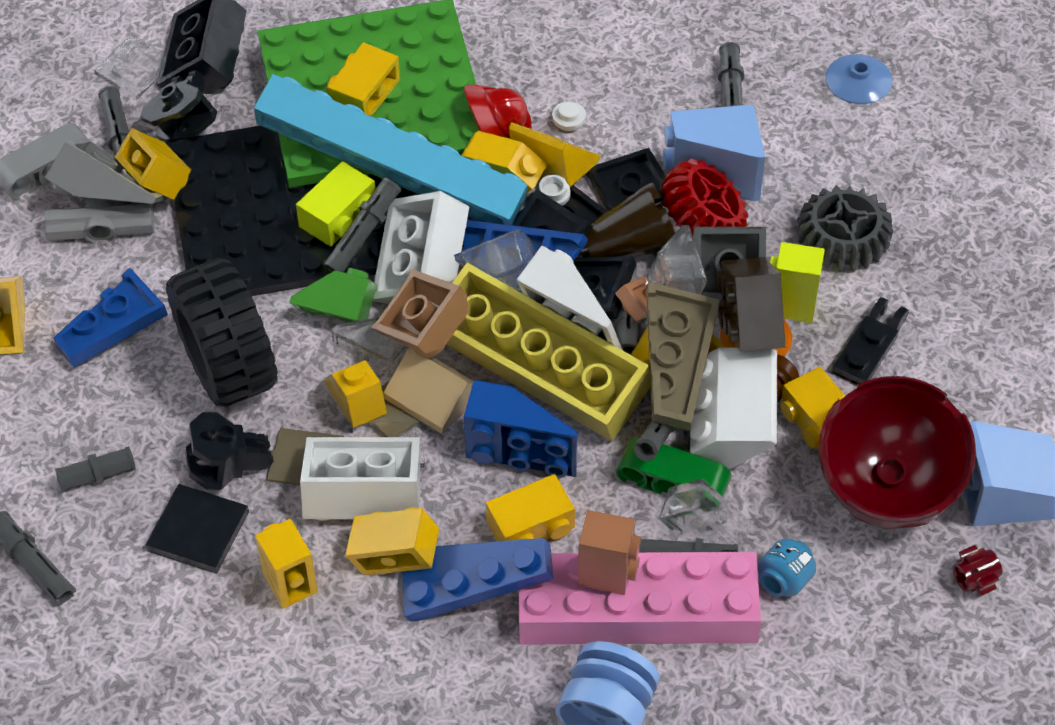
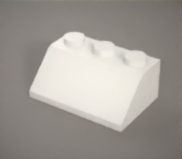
[373,191,469,304]
[690,347,777,470]
[300,437,420,521]

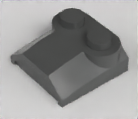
[691,227,766,299]

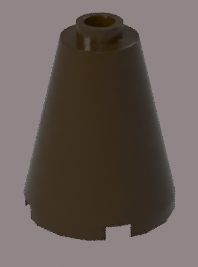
[581,182,679,257]

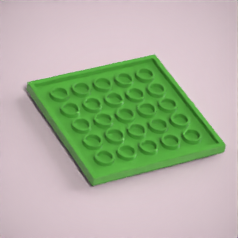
[257,0,479,188]

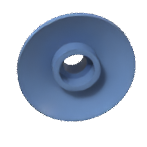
[826,54,893,104]

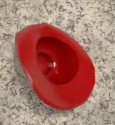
[464,84,532,139]

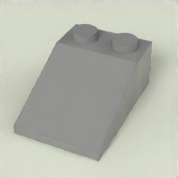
[45,138,169,204]

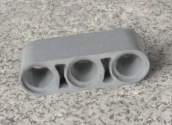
[0,124,88,200]

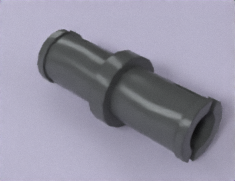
[55,446,136,491]

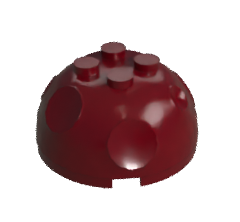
[818,376,976,529]

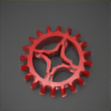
[660,158,749,239]

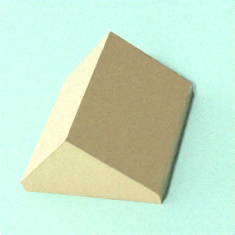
[383,348,474,434]

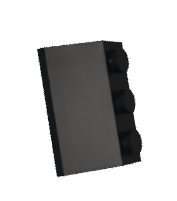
[156,0,247,94]

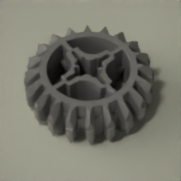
[797,185,893,272]

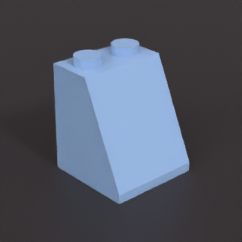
[663,104,765,201]
[964,421,1055,527]

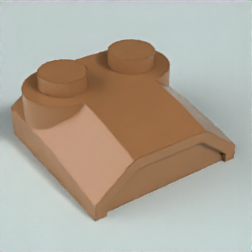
[371,269,469,358]

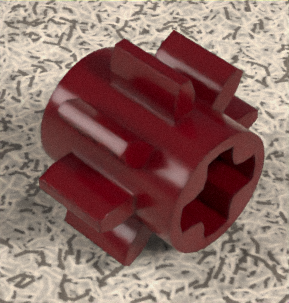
[953,545,1003,596]

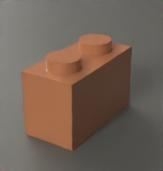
[578,510,641,595]

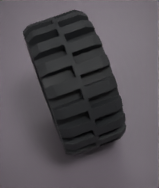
[166,258,278,407]

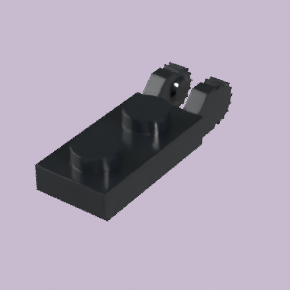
[832,297,909,385]

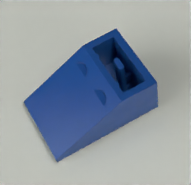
[463,380,578,478]

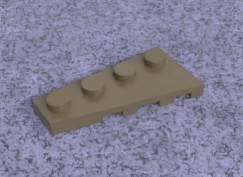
[646,282,720,430]

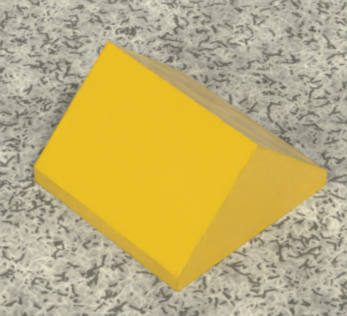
[509,122,601,187]

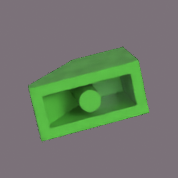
[289,268,377,326]

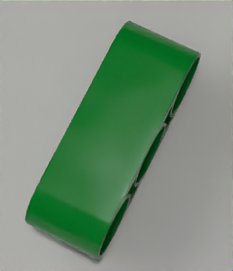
[615,437,732,511]

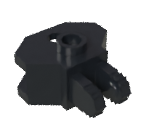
[140,70,217,142]
[185,412,274,490]

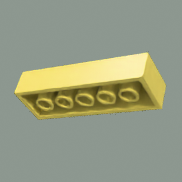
[446,262,651,442]

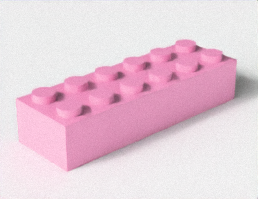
[519,552,761,645]

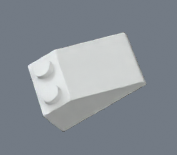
[517,246,622,350]

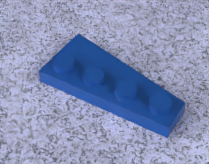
[402,538,554,622]

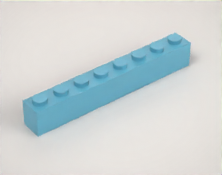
[254,74,527,225]

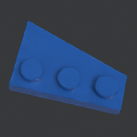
[53,268,168,367]

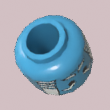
[758,539,816,597]

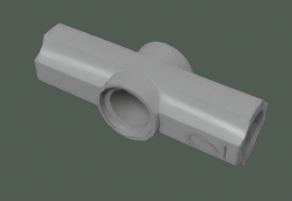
[45,198,155,243]

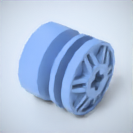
[556,641,660,725]

